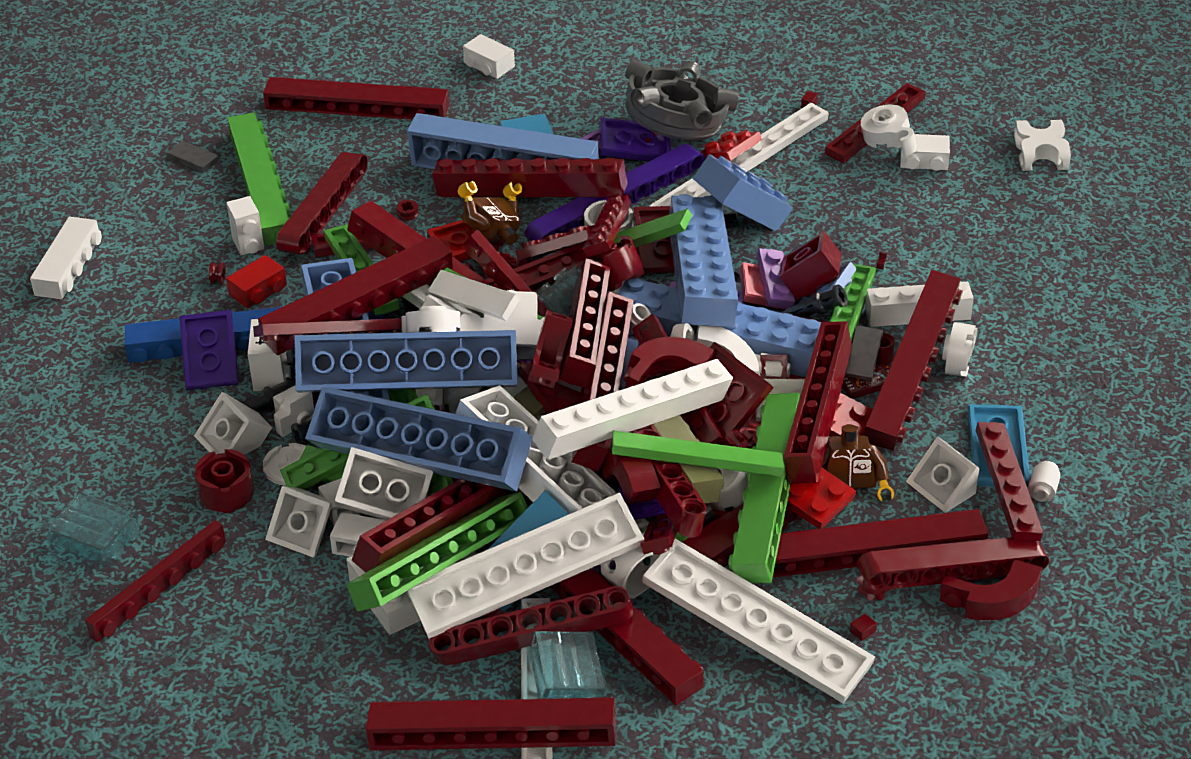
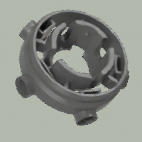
[625,59,739,140]

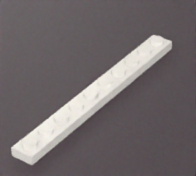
[649,103,828,206]

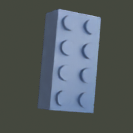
[692,154,793,231]

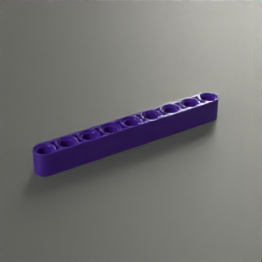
[525,143,706,241]

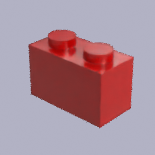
[226,255,287,309]

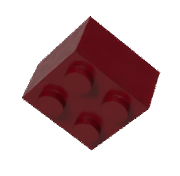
[779,231,842,300]

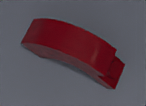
[527,310,573,388]
[623,337,714,389]
[600,450,661,505]
[939,559,1043,621]

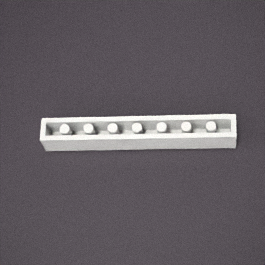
[532,359,733,460]

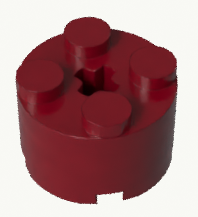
[583,236,644,291]
[195,449,254,513]

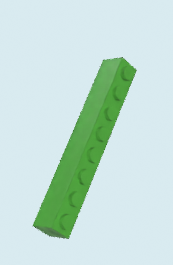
[227,112,291,246]
[729,393,800,583]
[346,491,528,612]

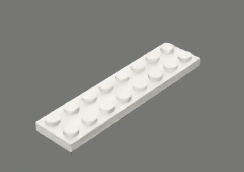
[407,493,644,639]
[642,539,875,704]

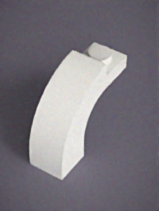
[694,325,759,374]

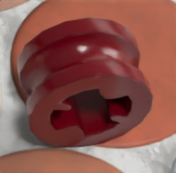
[396,200,419,221]
[209,262,226,284]

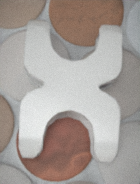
[1014,120,1071,171]

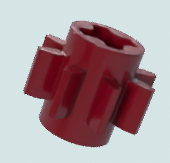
[723,429,757,449]

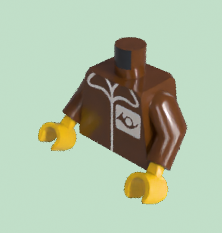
[458,181,522,245]
[821,424,894,501]

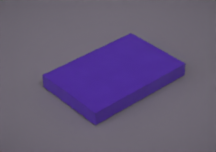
[599,117,671,161]
[179,310,239,391]

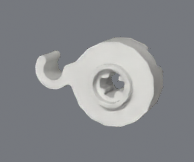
[861,105,917,156]
[401,306,460,333]
[942,322,977,377]

